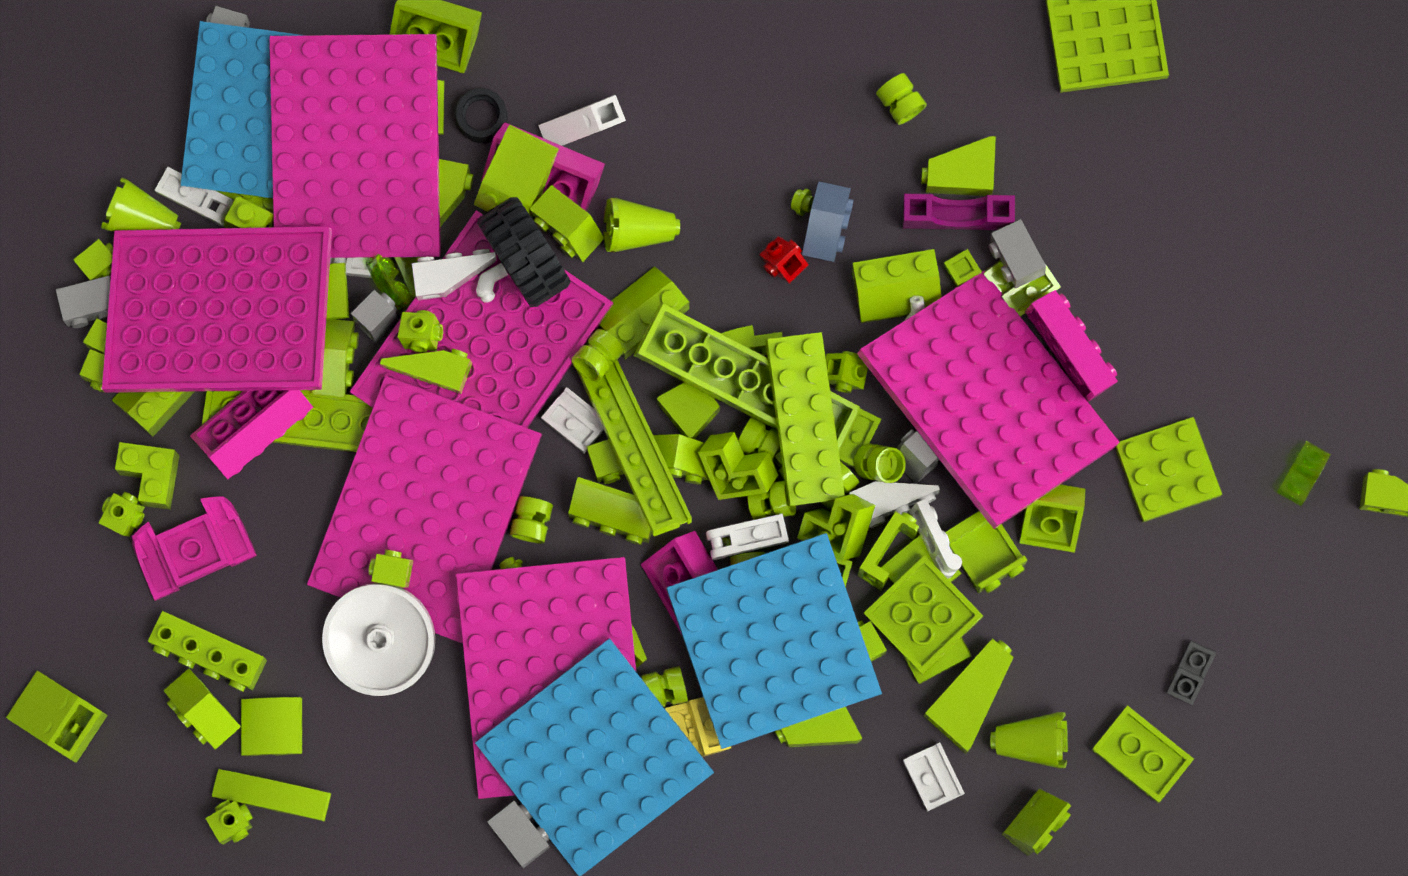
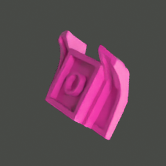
[132,497,257,601]

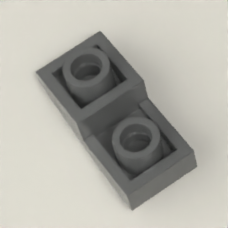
[1167,640,1216,705]

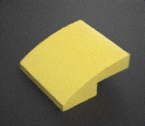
[665,697,731,757]

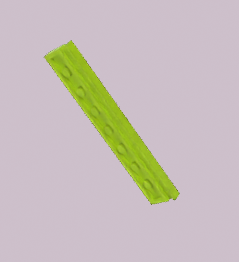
[576,360,692,537]

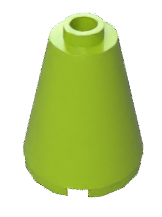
[101,178,181,232]
[603,198,680,253]
[990,712,1068,769]

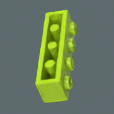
[148,611,267,692]

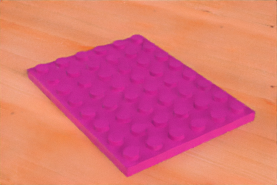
[270,34,441,258]
[350,210,613,428]
[102,226,332,393]
[857,271,1120,529]
[307,376,542,643]
[456,557,636,799]

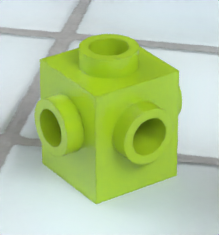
[398,310,443,353]
[826,351,868,393]
[99,491,145,537]
[205,800,253,845]

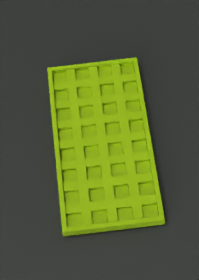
[1045,0,1169,93]

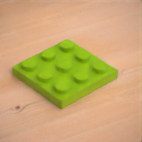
[1115,417,1222,523]
[864,555,983,675]

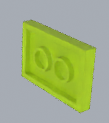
[1092,705,1194,803]

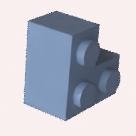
[802,182,854,262]

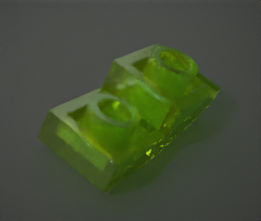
[366,254,414,310]
[1277,441,1331,506]

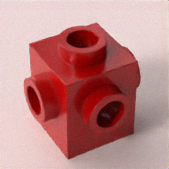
[759,236,809,283]

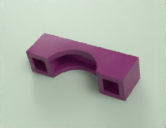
[903,194,1015,230]

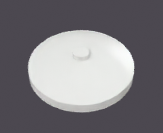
[322,583,435,696]

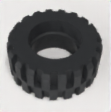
[477,197,571,307]

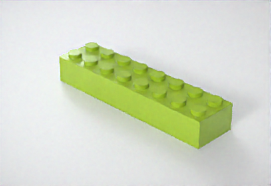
[633,304,860,450]

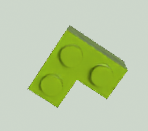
[530,185,605,262]
[311,319,359,397]
[698,432,778,500]
[653,434,709,484]
[115,442,179,510]
[797,494,876,561]
[164,668,241,749]

